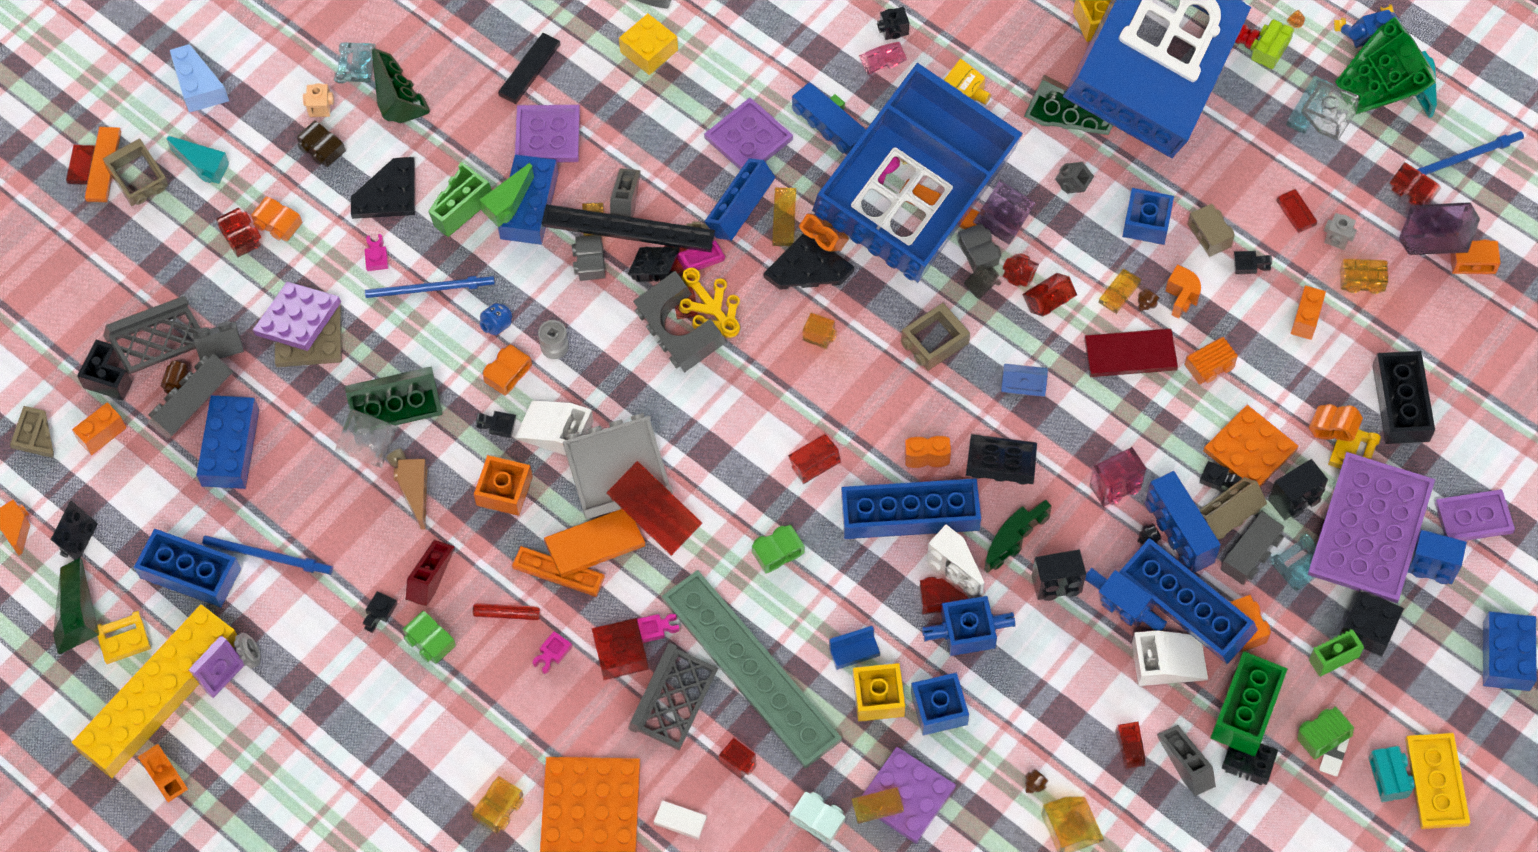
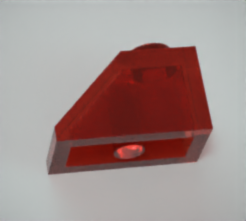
[919,577,968,615]

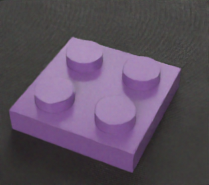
[189,636,244,698]

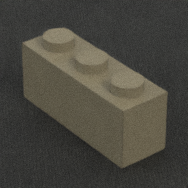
[1199,477,1267,540]

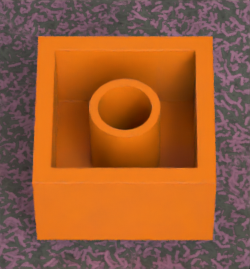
[474,455,533,516]

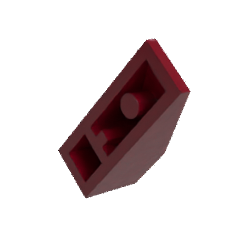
[405,540,455,606]

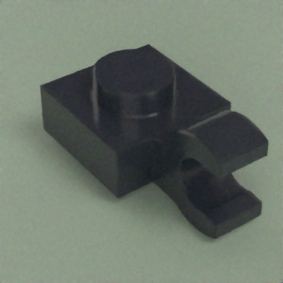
[1233,251,1272,274]
[476,411,516,438]
[1199,461,1242,491]
[363,591,398,633]

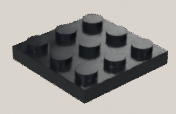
[966,434,1037,485]

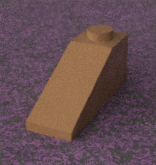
[394,459,428,530]

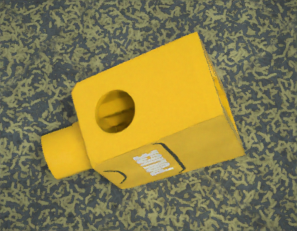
[944,59,991,105]

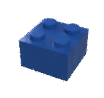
[1122,188,1174,245]
[1407,530,1467,584]
[911,672,969,736]

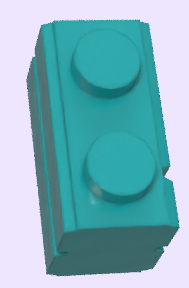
[1368,746,1415,802]

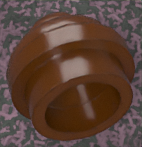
[1138,288,1160,311]
[1025,769,1049,793]

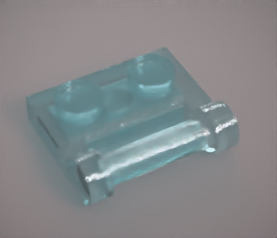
[334,42,376,84]
[1270,534,1316,592]

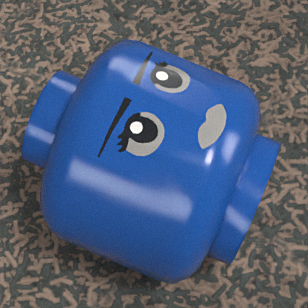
[480,303,512,336]

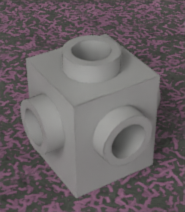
[1324,213,1357,250]

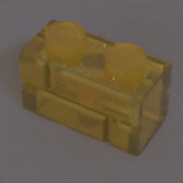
[1340,259,1388,294]

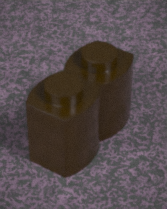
[296,120,346,167]

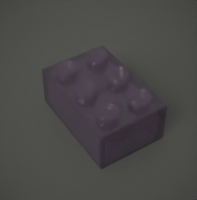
[1399,202,1480,255]

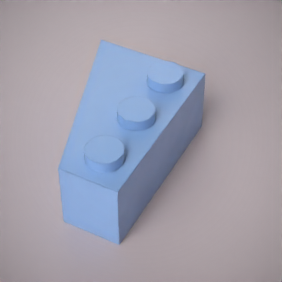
[170,44,229,113]

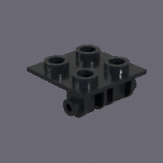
[628,246,680,282]
[50,501,98,560]
[1221,744,1278,785]

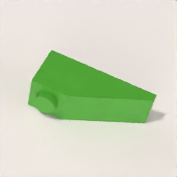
[480,163,534,227]

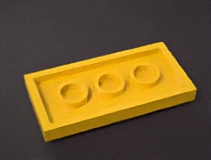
[1405,733,1470,829]

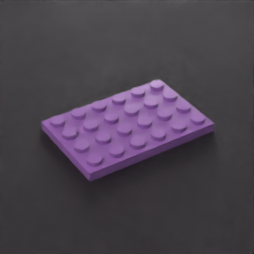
[1307,452,1435,604]

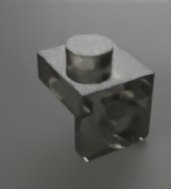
[963,265,1002,299]

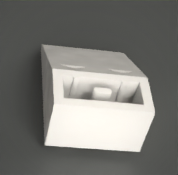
[515,401,593,455]
[927,525,984,599]
[1132,631,1208,686]

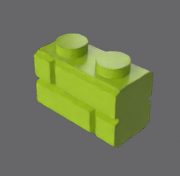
[1250,19,1294,69]

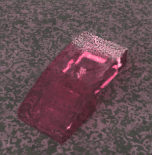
[859,42,908,75]

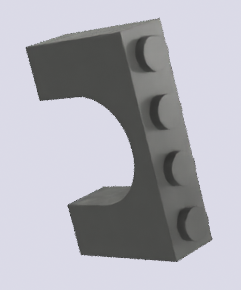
[633,271,727,373]

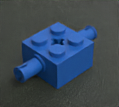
[1085,568,1167,631]
[922,596,1016,656]

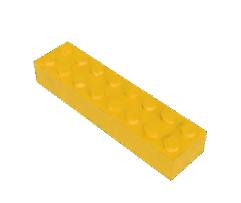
[71,604,237,779]

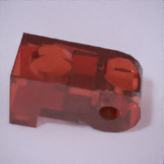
[1115,721,1146,769]

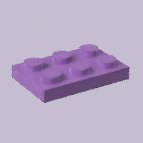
[1435,489,1515,541]

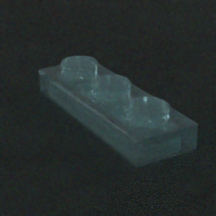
[1286,76,1333,134]

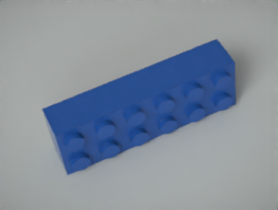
[841,479,981,539]
[1119,538,1258,664]

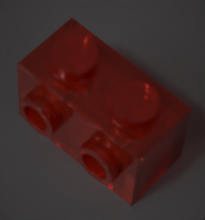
[1022,273,1077,317]

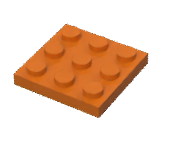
[1203,404,1299,487]

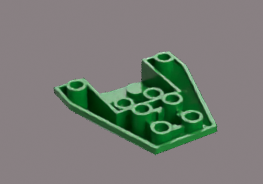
[1335,16,1436,115]

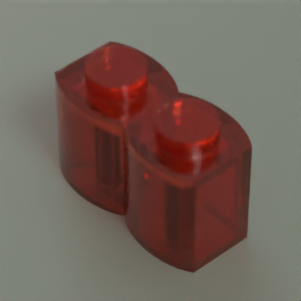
[1389,162,1441,209]
[216,207,261,258]

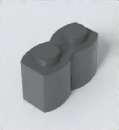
[957,223,1001,274]
[572,235,605,281]

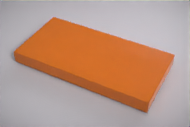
[544,507,645,578]

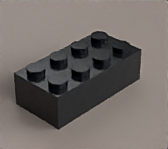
[1372,351,1435,444]

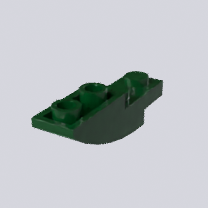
[984,500,1052,573]

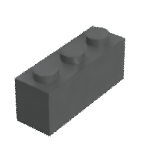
[1221,512,1285,585]

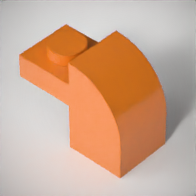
[1165,264,1201,319]
[138,744,188,803]

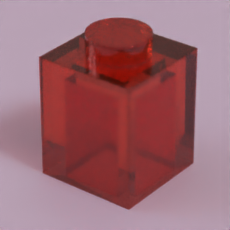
[719,738,757,779]

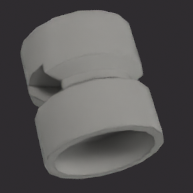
[538,320,569,359]

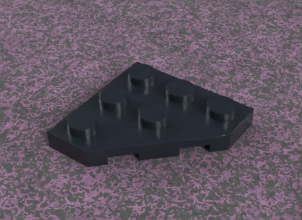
[351,157,415,219]
[763,233,854,290]

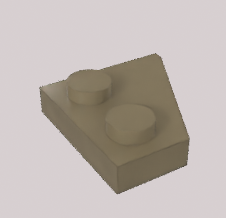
[10,406,54,458]

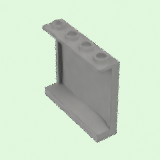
[562,413,673,519]

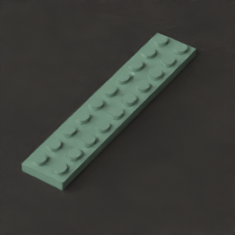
[662,570,842,769]

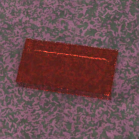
[66,144,95,185]
[1276,189,1318,233]

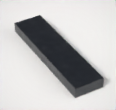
[498,33,561,104]

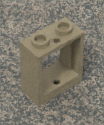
[103,138,168,207]
[901,303,970,371]

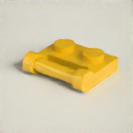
[1328,429,1381,469]
[97,610,151,664]

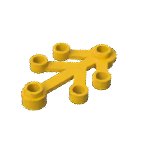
[679,268,740,338]

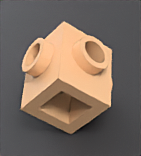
[303,83,334,117]

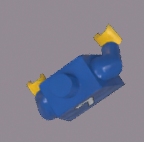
[1334,4,1401,48]

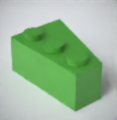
[428,161,492,237]

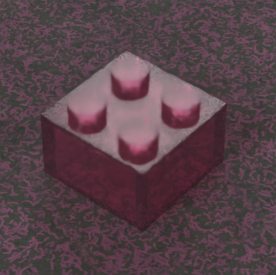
[1089,447,1147,507]

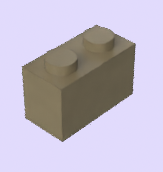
[1187,204,1235,257]

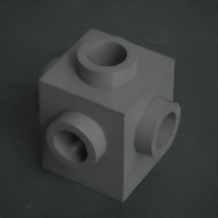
[1055,162,1094,194]

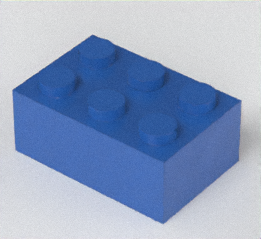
[1483,611,1537,691]

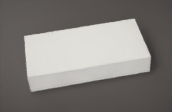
[654,801,707,840]

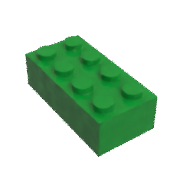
[1210,651,1288,757]

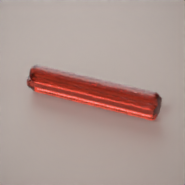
[472,603,541,620]

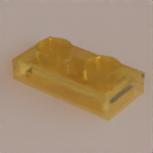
[1099,268,1141,314]
[851,787,904,824]

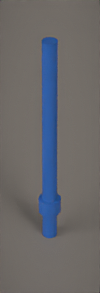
[1407,131,1524,181]
[365,276,495,298]
[202,535,333,575]

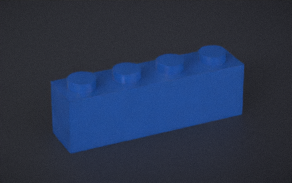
[792,82,866,155]
[704,158,776,241]

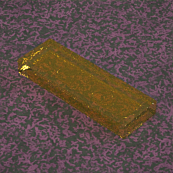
[772,187,796,246]

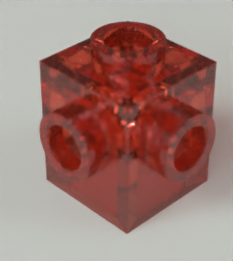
[1003,253,1039,287]

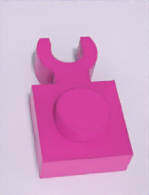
[364,234,388,271]
[637,614,679,643]
[532,631,572,674]

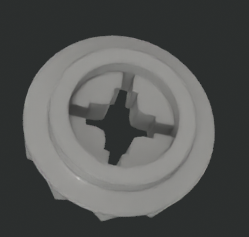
[234,633,261,669]

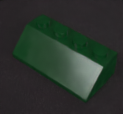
[345,366,443,434]

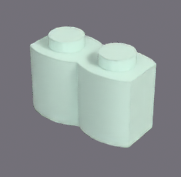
[789,792,846,845]

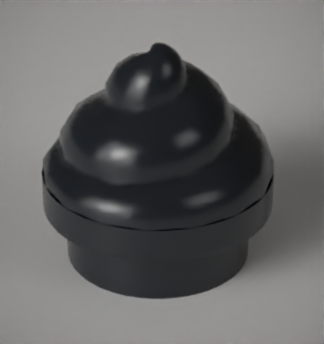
[1137,523,1162,544]

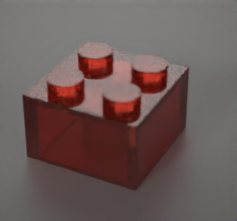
[591,618,648,680]

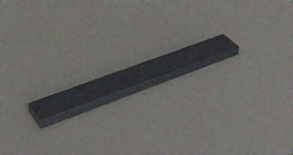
[542,204,715,252]

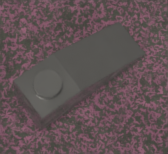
[610,168,641,217]
[1157,725,1216,796]

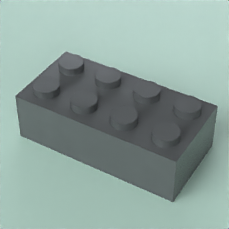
[147,353,233,440]

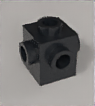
[877,7,910,40]

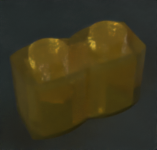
[471,776,524,834]

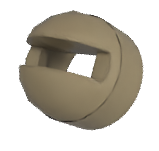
[386,448,406,468]

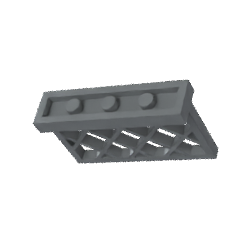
[103,296,201,374]
[628,642,718,751]

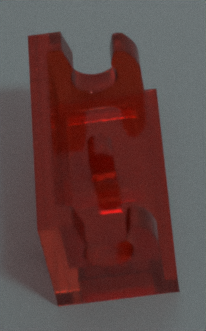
[788,434,841,484]

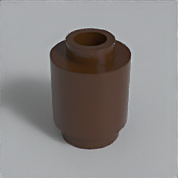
[161,361,188,394]

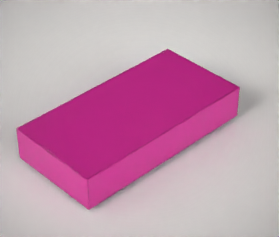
[677,240,725,270]

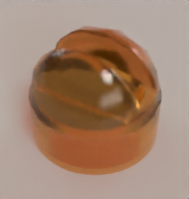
[1287,10,1305,28]

